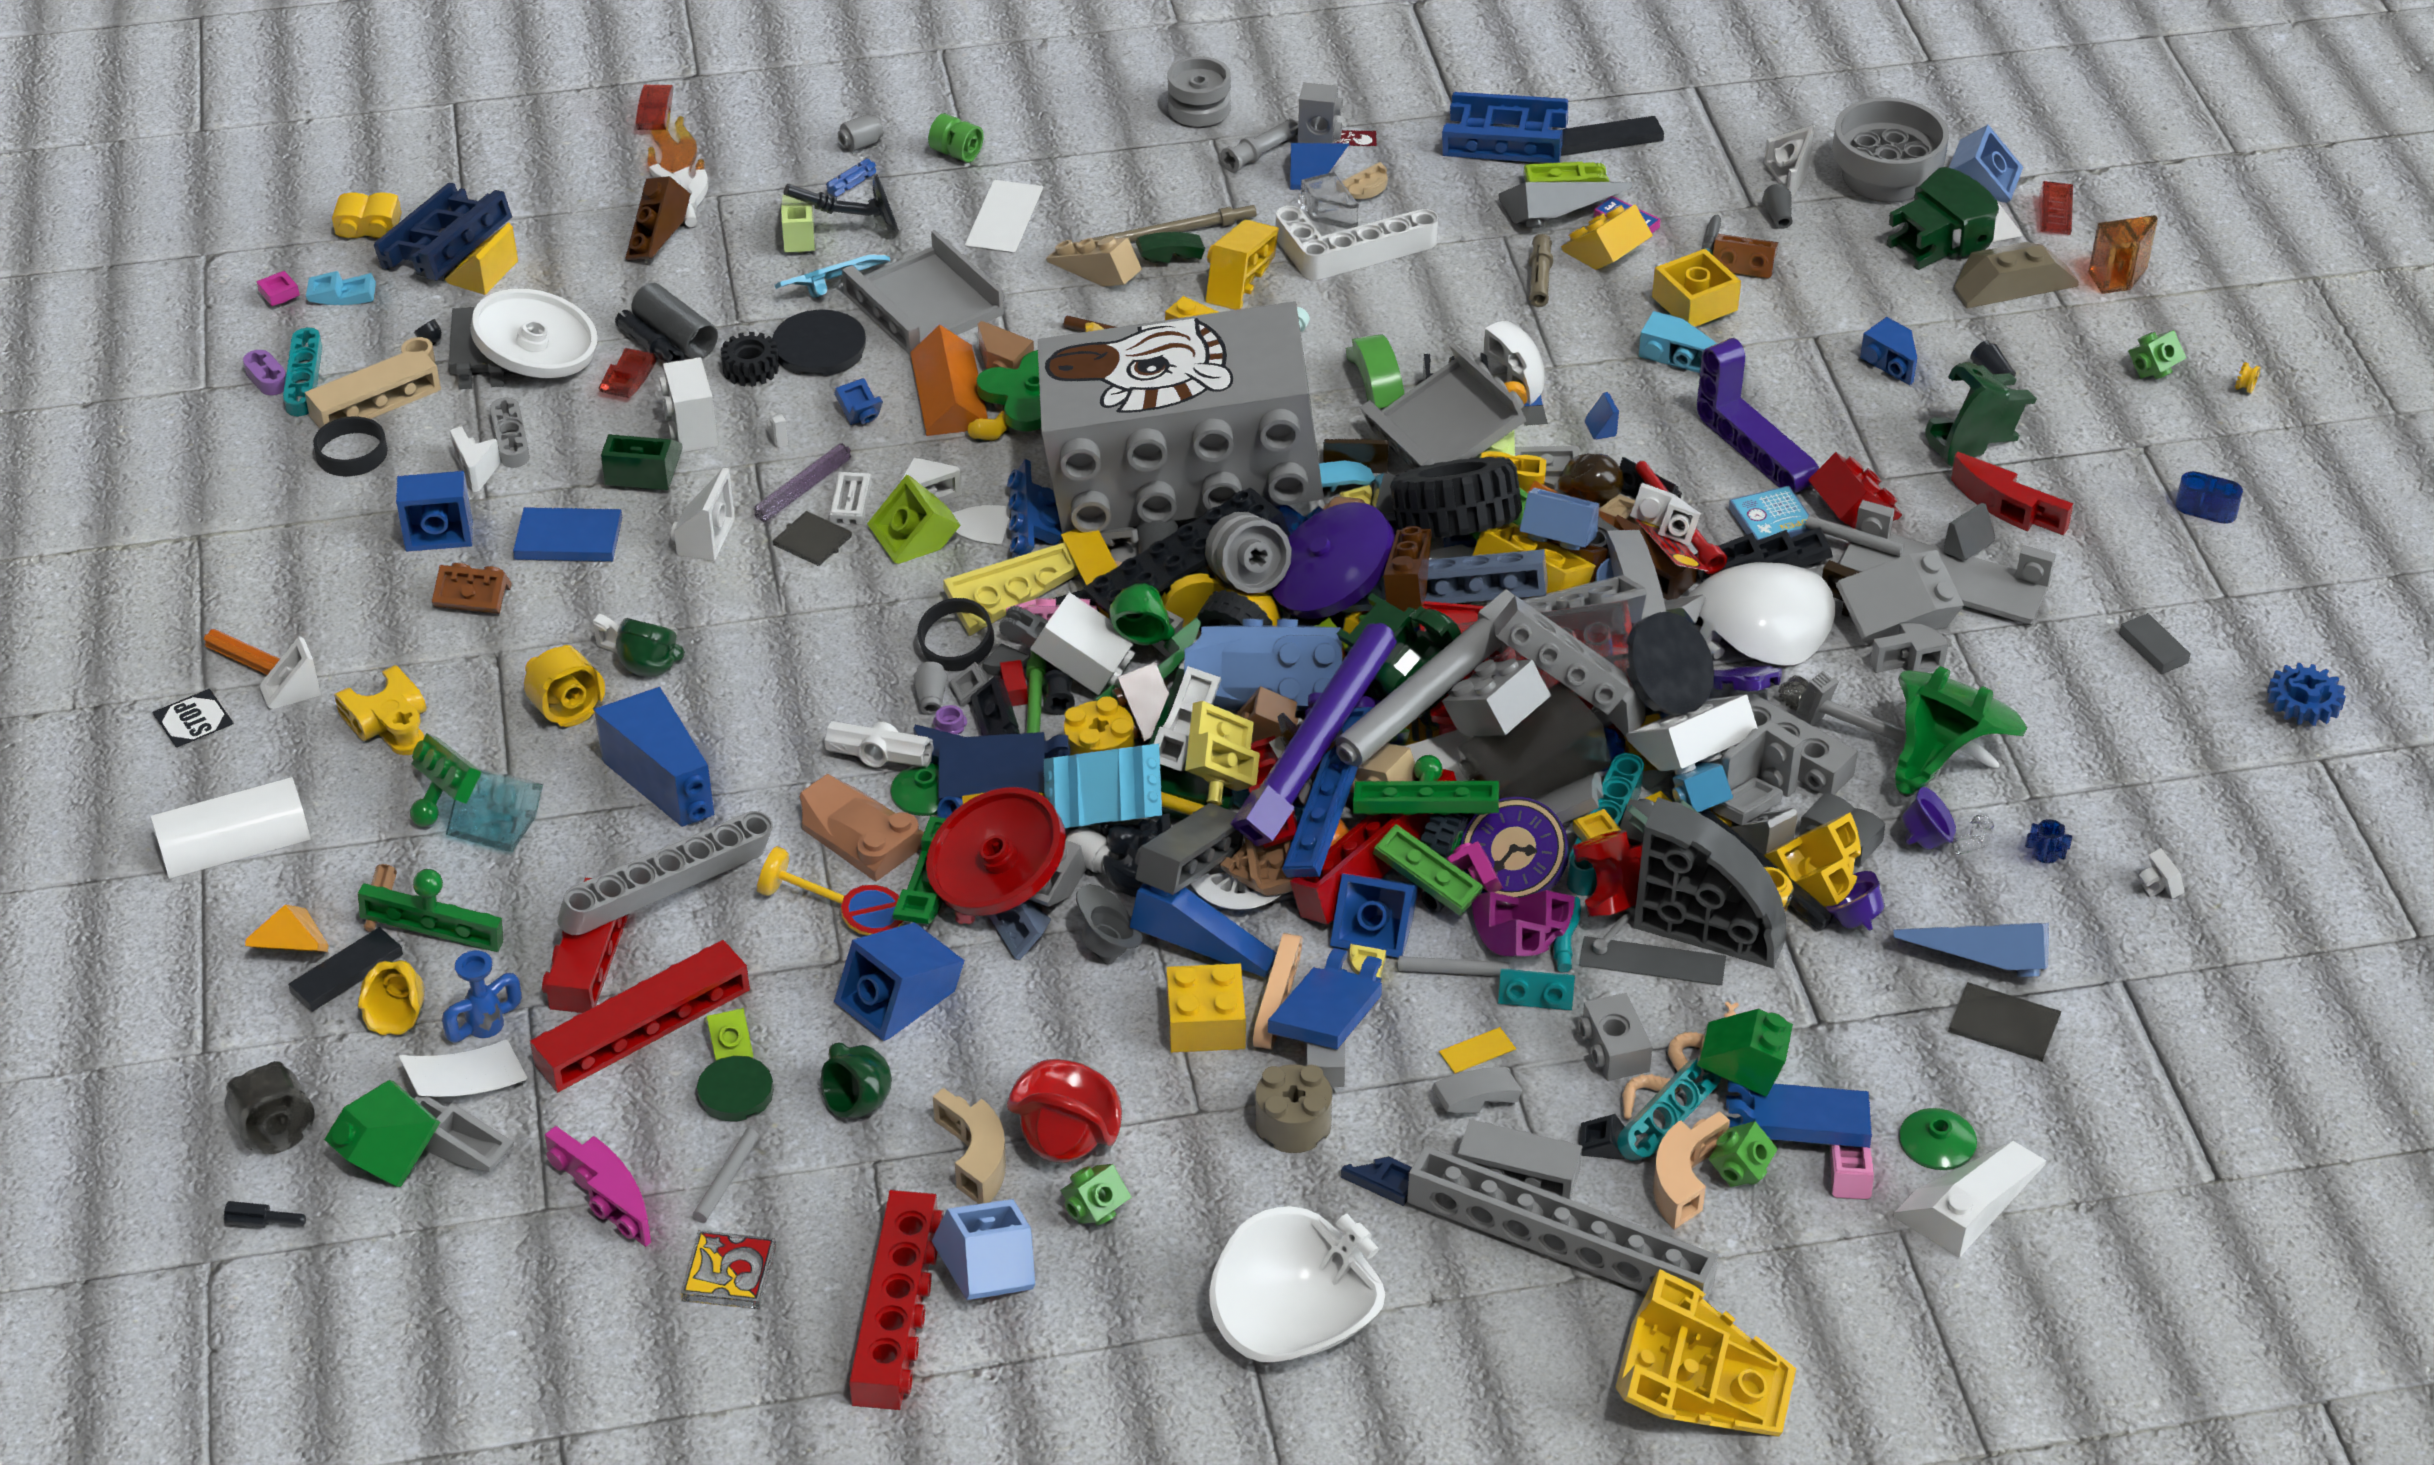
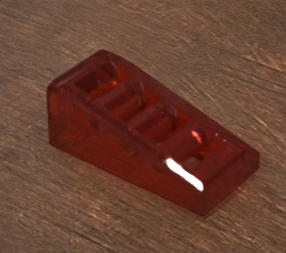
[2039,181,2073,235]

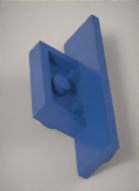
[1007,459,1062,558]

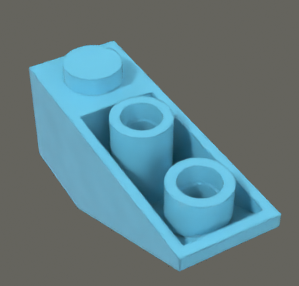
[1638,311,1718,373]

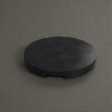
[772,309,866,376]
[1626,612,1714,717]

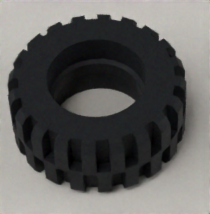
[1390,457,1522,538]

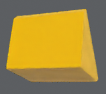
[445,222,518,295]

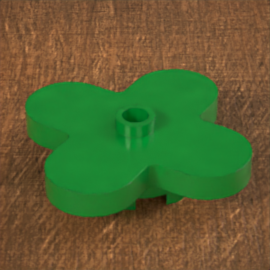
[977,350,1041,432]

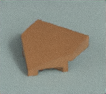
[1220,836,1295,896]

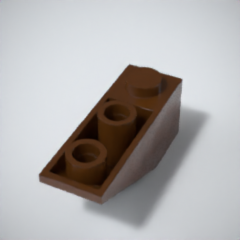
[625,176,691,261]
[1614,515,1699,600]
[1384,526,1431,612]

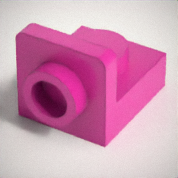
[1446,841,1503,893]

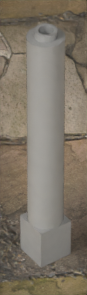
[1336,589,1515,766]

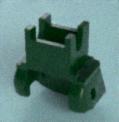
[1887,167,1999,270]
[1925,362,2037,467]
[1336,593,1461,718]

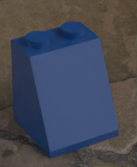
[834,922,965,1041]

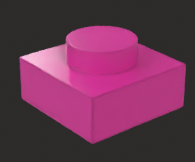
[256,271,300,306]

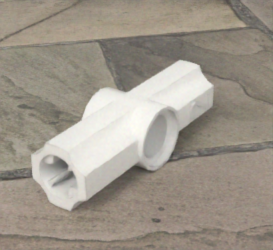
[824,721,934,768]

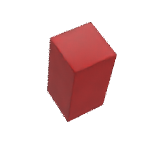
[1000,660,1028,706]

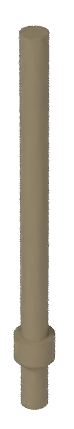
[1081,205,1257,242]

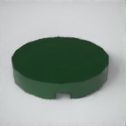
[697,1055,774,1122]

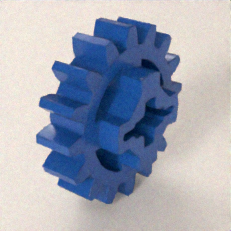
[2267,663,2346,726]

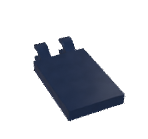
[939,732,1070,805]

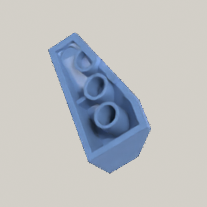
[1893,922,2049,977]

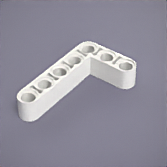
[1276,206,1438,280]

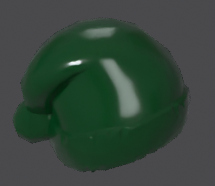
[616,618,685,678]
[821,1042,892,1118]

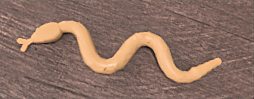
[1622,1002,1739,1120]

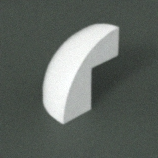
[1483,321,1545,405]

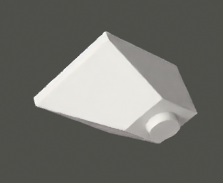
[671,468,735,561]

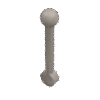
[1593,905,1636,954]

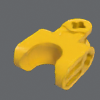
[334,665,427,755]

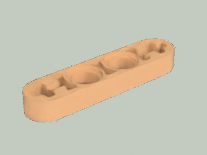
[1253,933,1303,1050]

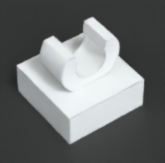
[2139,848,2185,899]

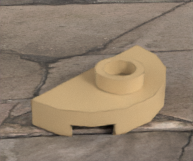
[1336,162,1388,199]

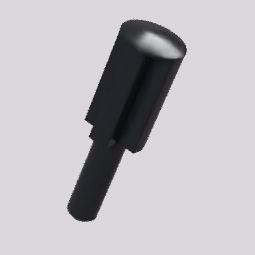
[224,1201,306,1228]

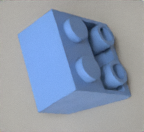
[1520,488,1599,550]
[932,1199,1035,1300]

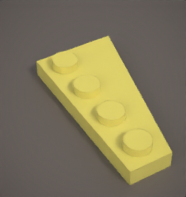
[943,542,1079,636]

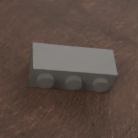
[1458,1119,1582,1200]

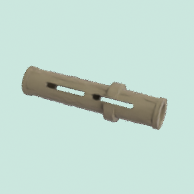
[1529,234,1553,307]

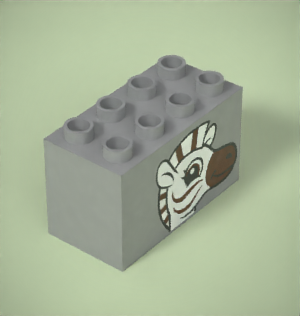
[1037,301,1324,534]

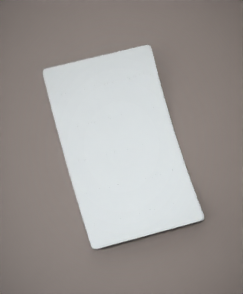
[399,1040,527,1097]

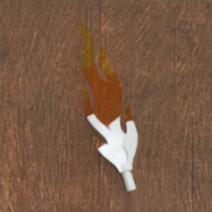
[647,98,709,227]

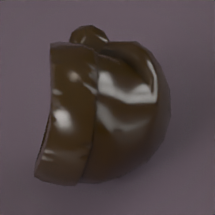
[1558,453,1624,508]

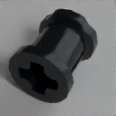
[1042,669,1075,715]

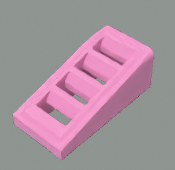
[1829,1144,1874,1199]

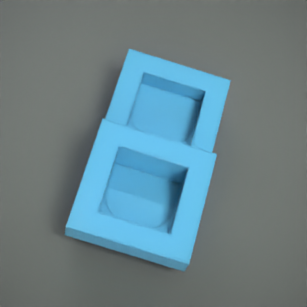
[306,271,376,305]

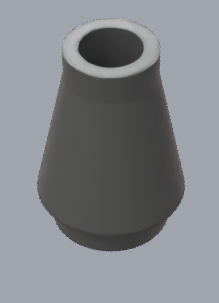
[1762,184,1793,229]

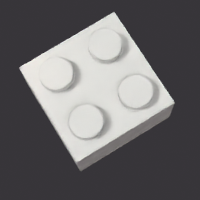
[659,357,718,452]

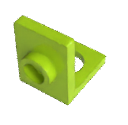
[704,1008,754,1061]

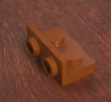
[1713,234,1779,278]
[432,563,512,614]

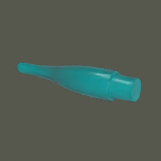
[1553,896,1581,972]

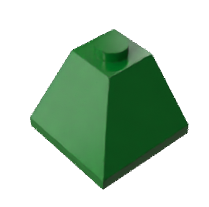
[324,1080,441,1187]

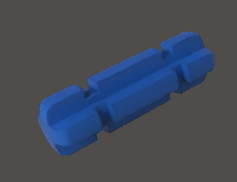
[826,159,876,197]

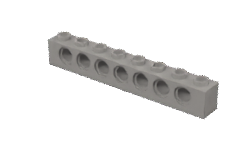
[1408,1146,1718,1301]

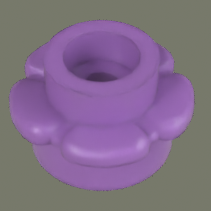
[933,705,967,735]

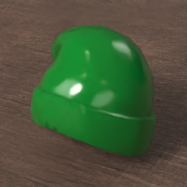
[1109,583,1175,645]

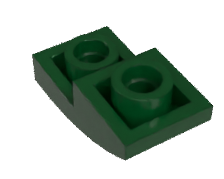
[1136,232,1205,263]

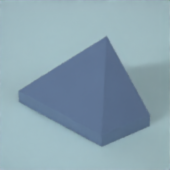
[988,900,1051,960]

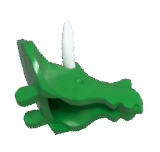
[1895,666,2028,797]

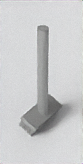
[1794,671,1906,744]

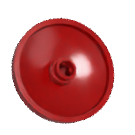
[926,787,1066,916]

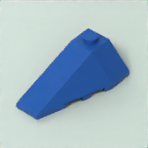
[1130,883,1277,978]

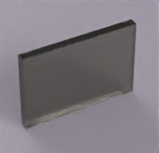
[1948,982,2061,1062]

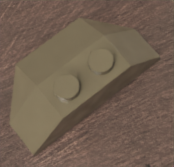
[1953,242,2079,309]

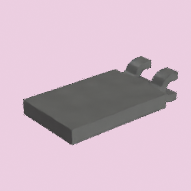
[449,307,509,390]

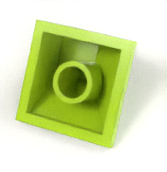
[867,474,961,564]

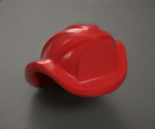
[1007,1059,1122,1163]

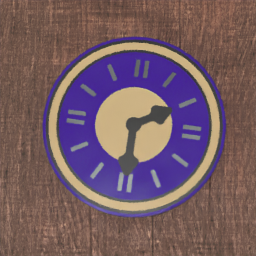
[1461,797,1569,898]

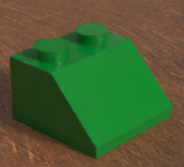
[1697,1008,1793,1097]

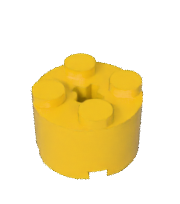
[524,645,605,727]
[1064,697,1134,755]

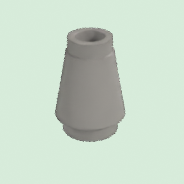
[914,662,948,715]

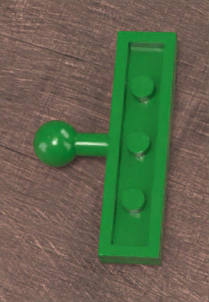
[410,733,482,827]
[1353,755,1499,815]
[358,869,503,952]

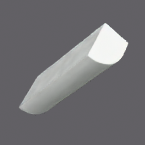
[151,777,311,879]

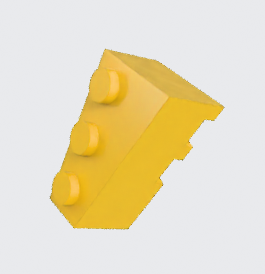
[1205,219,1279,310]

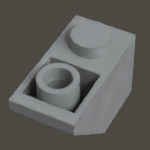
[1029,840,1086,907]

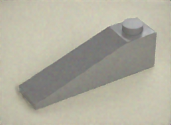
[1523,575,1647,631]

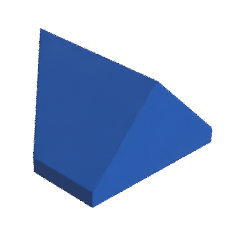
[1290,143,1350,190]

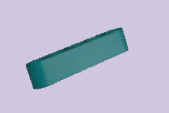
[1567,753,1644,896]

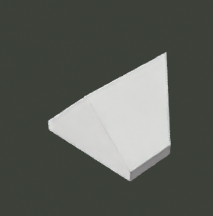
[1764,124,1815,196]

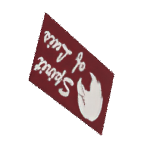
[1335,130,1377,146]

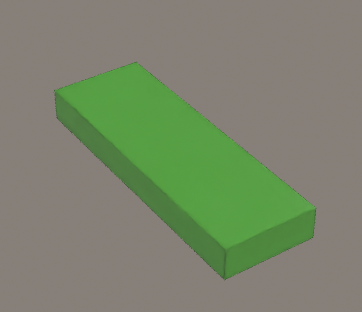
[1373,824,1483,916]

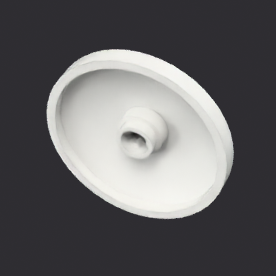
[470,289,598,378]

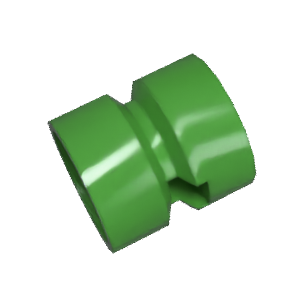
[928,113,984,163]

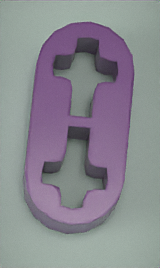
[243,350,286,395]

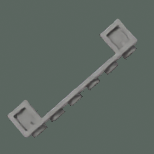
[1840,500,2056,624]

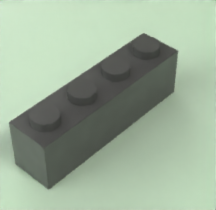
[1135,803,1244,895]

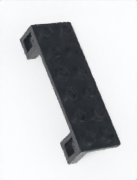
[1084,488,1290,618]

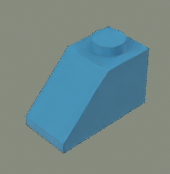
[1672,761,1733,812]

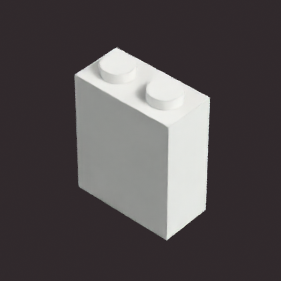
[1030,592,1135,695]

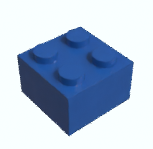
[396,471,473,552]

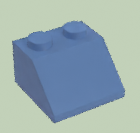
[1949,125,2023,203]

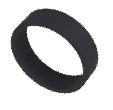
[313,416,388,477]
[917,598,994,671]

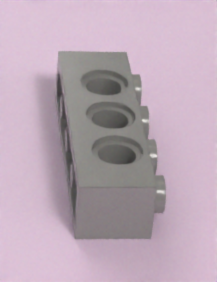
[1493,596,1630,715]
[1734,690,1858,795]

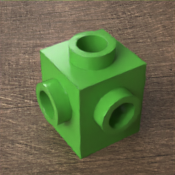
[2128,330,2186,380]
[1709,1121,1778,1187]
[1060,1164,1132,1226]

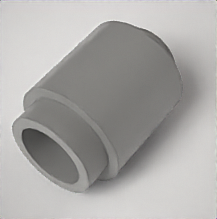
[838,114,884,151]

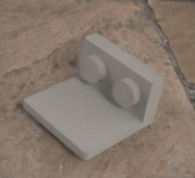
[1722,720,1803,797]

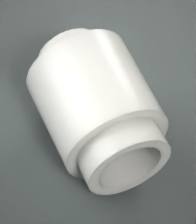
[1066,826,1119,874]

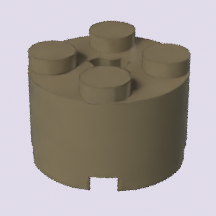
[1255,1065,1332,1153]

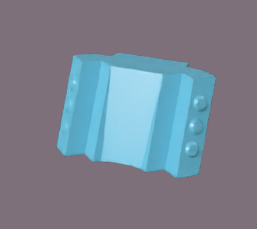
[1044,743,1162,828]

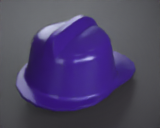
[1902,787,1956,850]
[1826,871,1885,931]

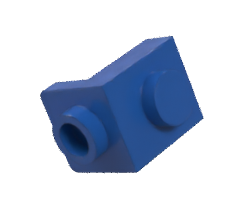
[834,378,883,425]

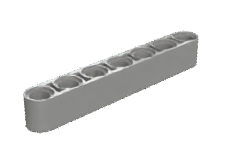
[557,811,773,935]

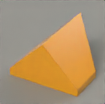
[245,904,329,952]

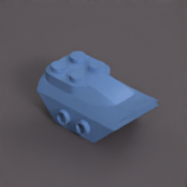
[1184,619,1342,717]

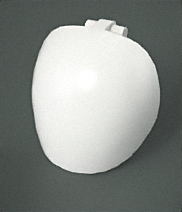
[1688,562,1835,666]
[1209,1206,1385,1362]

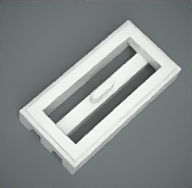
[829,472,872,525]

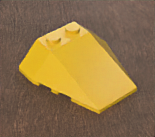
[1615,1269,1796,1437]

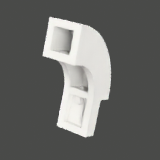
[1154,666,1222,772]

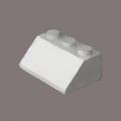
[1626,694,1758,775]

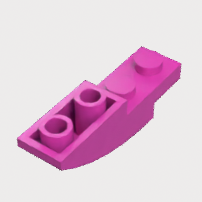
[545,1126,651,1247]

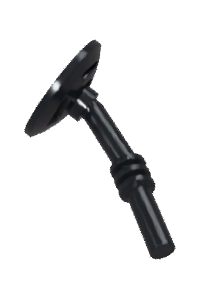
[783,174,899,232]

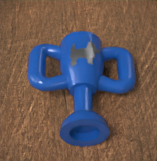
[442,950,522,1043]

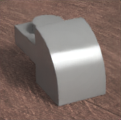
[1870,623,1948,673]

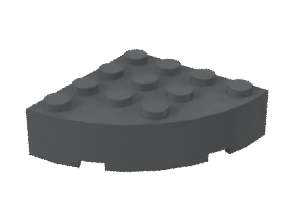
[1634,797,1786,969]

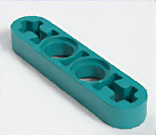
[283,327,323,417]
[1617,1057,1721,1161]

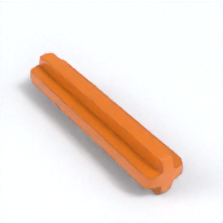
[204,629,280,675]

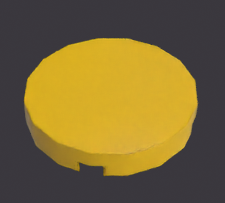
[1161,573,1226,627]

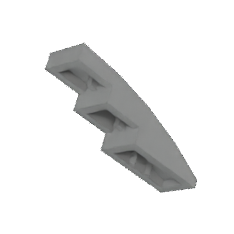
[1606,530,1666,628]

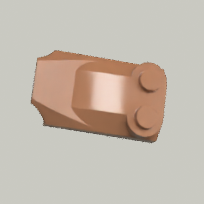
[799,774,924,882]

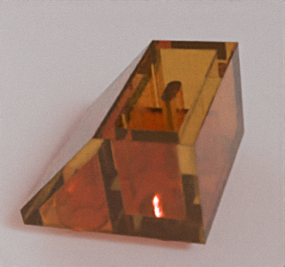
[2088,215,2158,294]

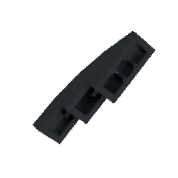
[1695,527,1833,582]

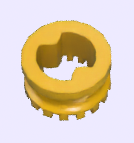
[2235,362,2261,394]

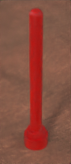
[1635,461,1727,574]

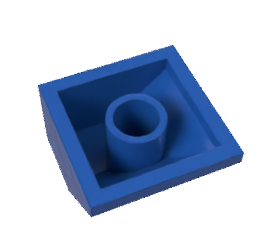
[1330,873,1419,958]

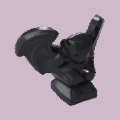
[1100,813,1171,897]

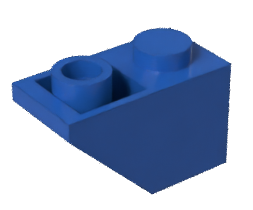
[1860,317,1917,385]

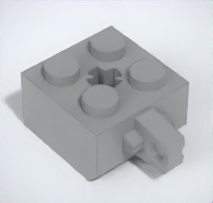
[1442,658,1551,736]

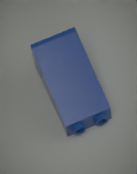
[594,686,715,827]

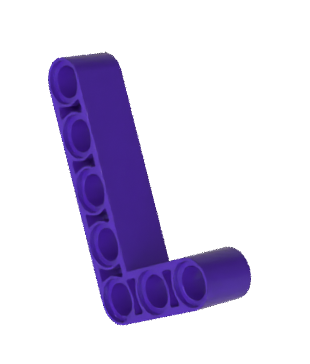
[1697,338,1819,494]

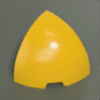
[1764,812,1861,907]

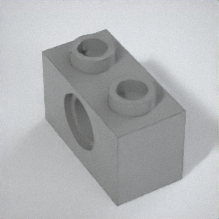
[1298,82,1343,143]
[1578,993,1653,1081]

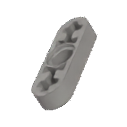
[490,397,530,468]

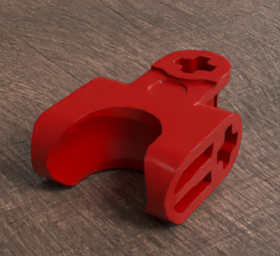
[1573,830,1643,917]

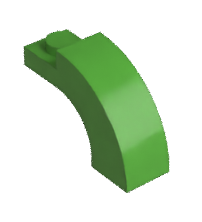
[1345,334,1405,408]

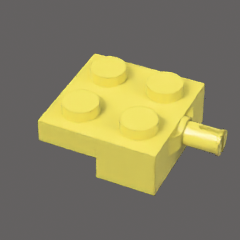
[1185,701,1260,806]

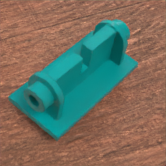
[1498,969,1575,1010]

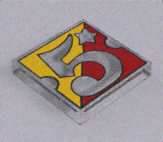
[680,1230,776,1310]

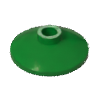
[891,763,939,816]
[1899,1108,1977,1170]

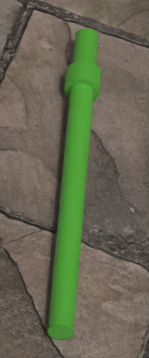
[1026,648,1047,733]

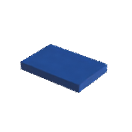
[513,507,623,562]

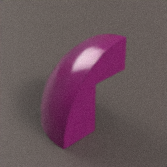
[1472,890,1575,957]

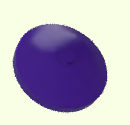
[1271,502,1395,619]

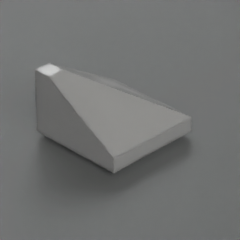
[949,662,989,707]

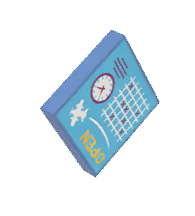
[1729,486,1811,541]

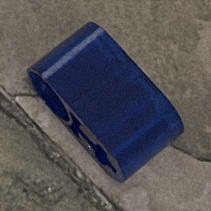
[2175,471,2243,524]

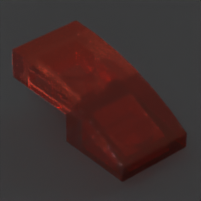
[635,85,673,130]
[598,348,656,398]

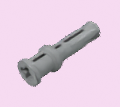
[1221,118,1298,173]

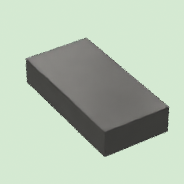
[2119,613,2191,675]

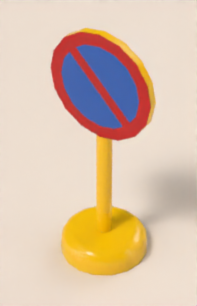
[757,846,904,936]

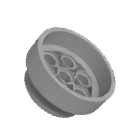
[1832,97,1949,202]

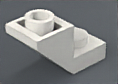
[1630,483,1701,545]

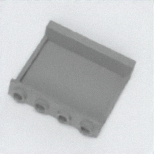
[842,230,1005,355]
[1360,342,1526,469]

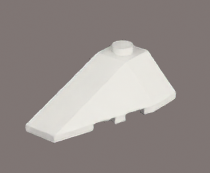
[1894,1141,2046,1258]

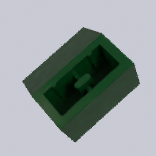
[601,434,683,490]

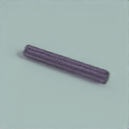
[753,443,851,522]

